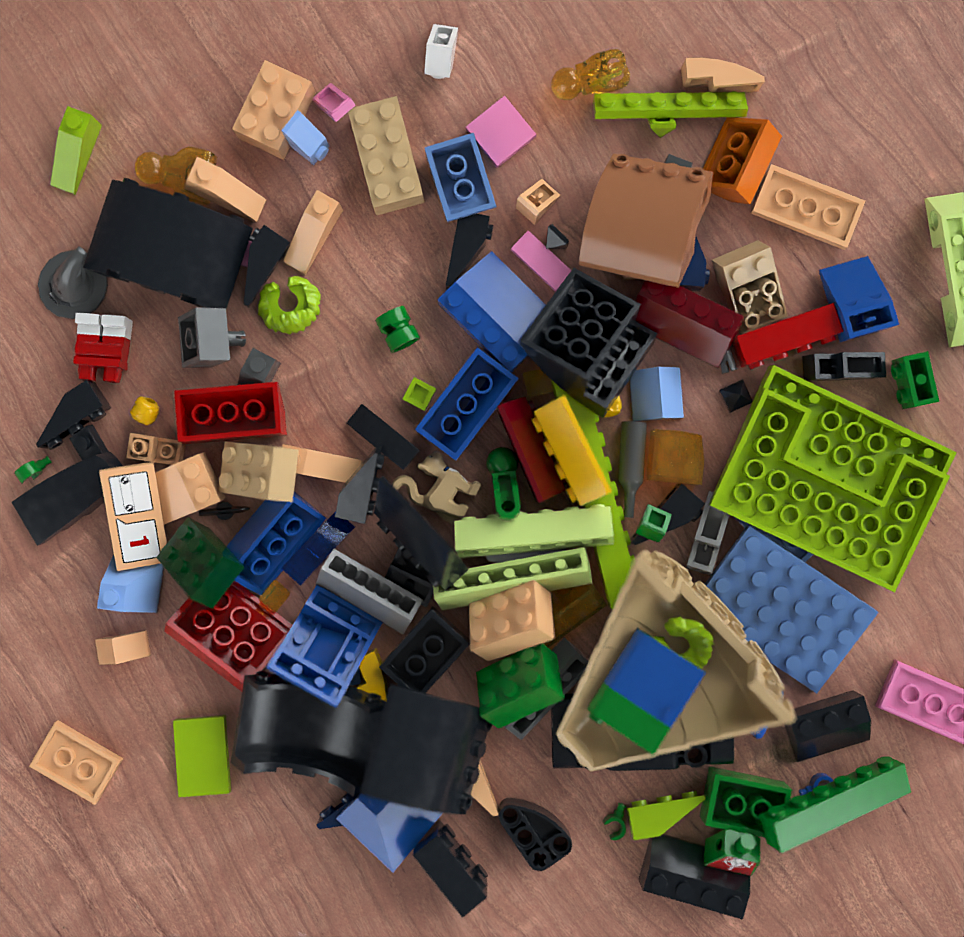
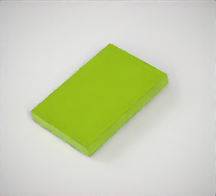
[173,715,231,797]

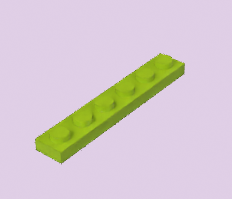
[593,91,748,119]

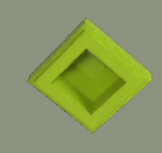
[648,118,676,138]

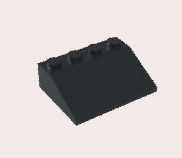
[374,476,469,591]

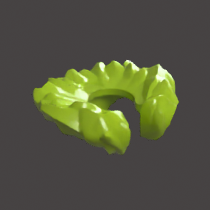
[258,276,321,335]
[654,617,714,669]

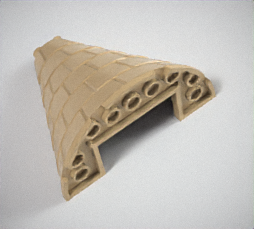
[556,550,795,771]

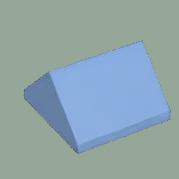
[630,367,684,422]

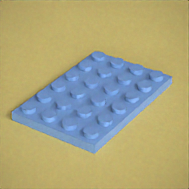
[705,524,879,693]

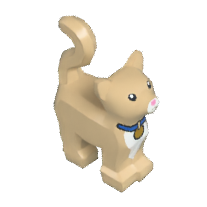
[392,451,481,525]

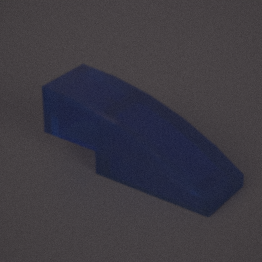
[281,511,356,586]

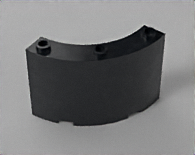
[83,178,253,309]
[230,671,386,797]

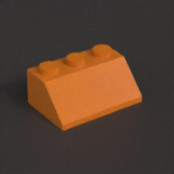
[703,117,782,204]

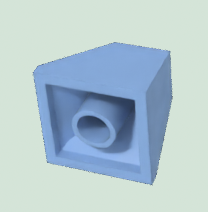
[97,555,164,613]

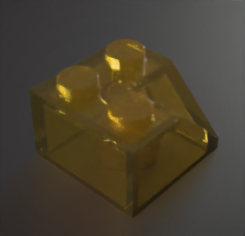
[646,429,704,485]

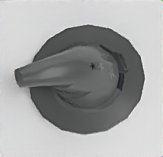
[38,247,108,319]

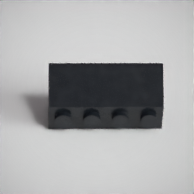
[638,834,750,920]

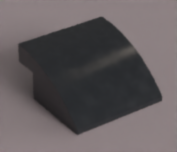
[519,268,657,418]

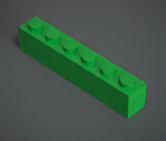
[759,756,911,853]

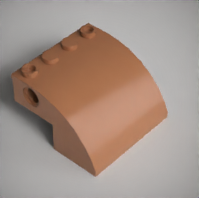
[579,154,713,287]

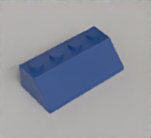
[415,347,519,461]
[226,492,326,596]

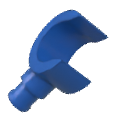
[798,773,834,795]

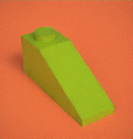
[50,106,102,195]

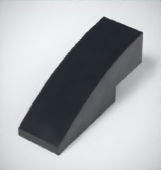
[802,352,886,381]
[347,404,420,471]

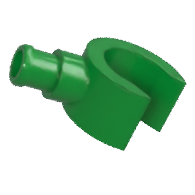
[14,456,52,484]
[603,802,626,840]

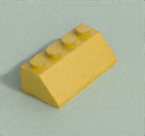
[531,395,612,506]

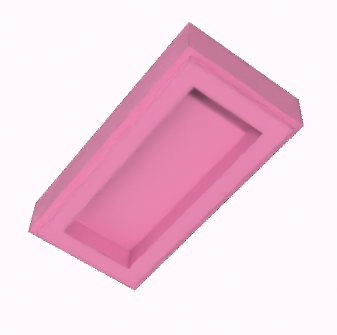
[312,83,355,122]

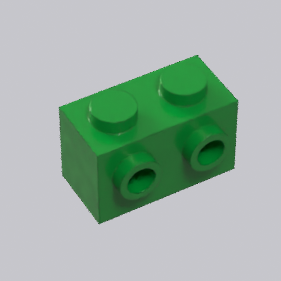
[891,351,940,409]

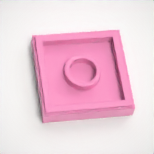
[466,96,536,168]

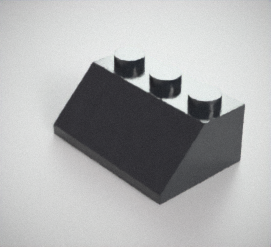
[785,690,871,762]

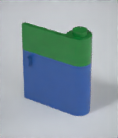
[587,628,706,756]

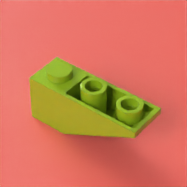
[626,791,705,841]

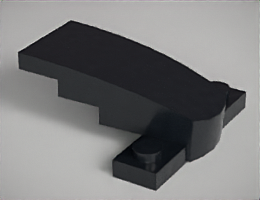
[12,424,123,546]

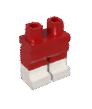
[73,313,133,383]

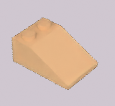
[155,452,226,524]

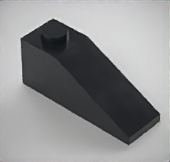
[445,214,494,290]
[244,225,290,307]
[630,483,705,545]

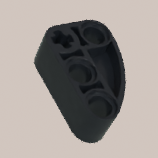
[499,798,572,871]

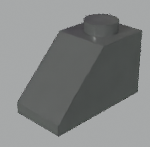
[237,348,281,385]

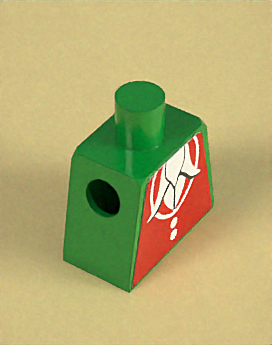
[704,830,760,876]

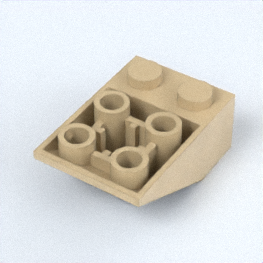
[712,240,788,335]

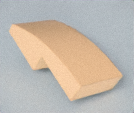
[126,433,185,465]

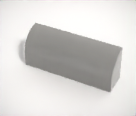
[316,549,423,634]

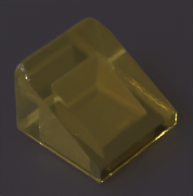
[259,580,290,612]

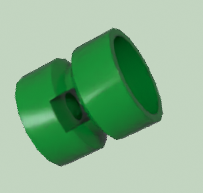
[375,306,420,353]

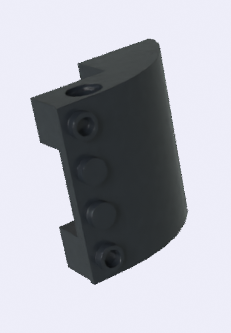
[360,685,492,815]

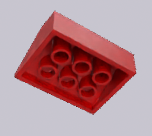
[164,581,292,692]

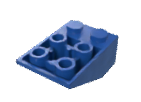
[819,256,899,343]

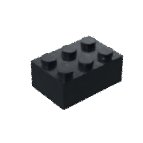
[379,606,470,693]
[413,819,488,918]

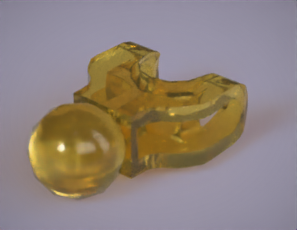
[551,49,630,100]
[134,147,217,205]

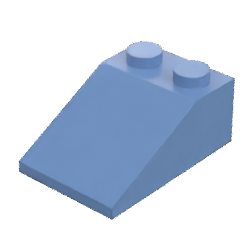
[424,133,496,222]

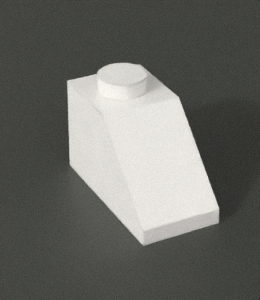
[424,24,458,79]

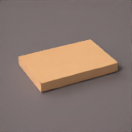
[29,720,123,805]

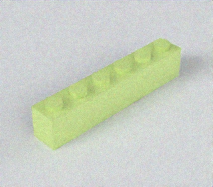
[454,504,614,558]
[433,547,593,610]

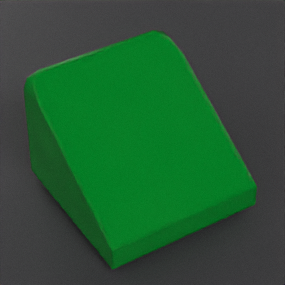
[636,504,672,543]

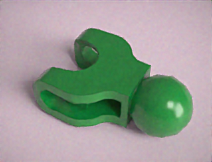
[486,447,520,520]

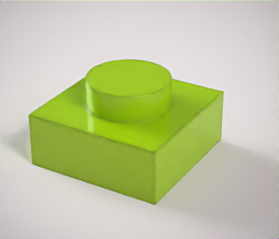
[402,377,437,411]

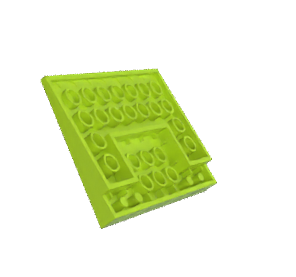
[709,365,957,592]

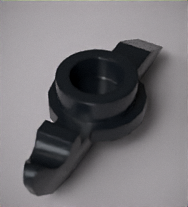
[199,502,250,520]

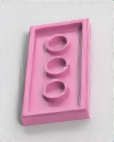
[875,660,964,744]

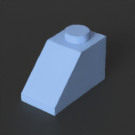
[281,110,329,165]

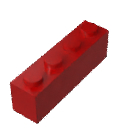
[732,303,844,370]

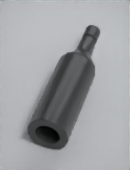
[618,421,647,518]

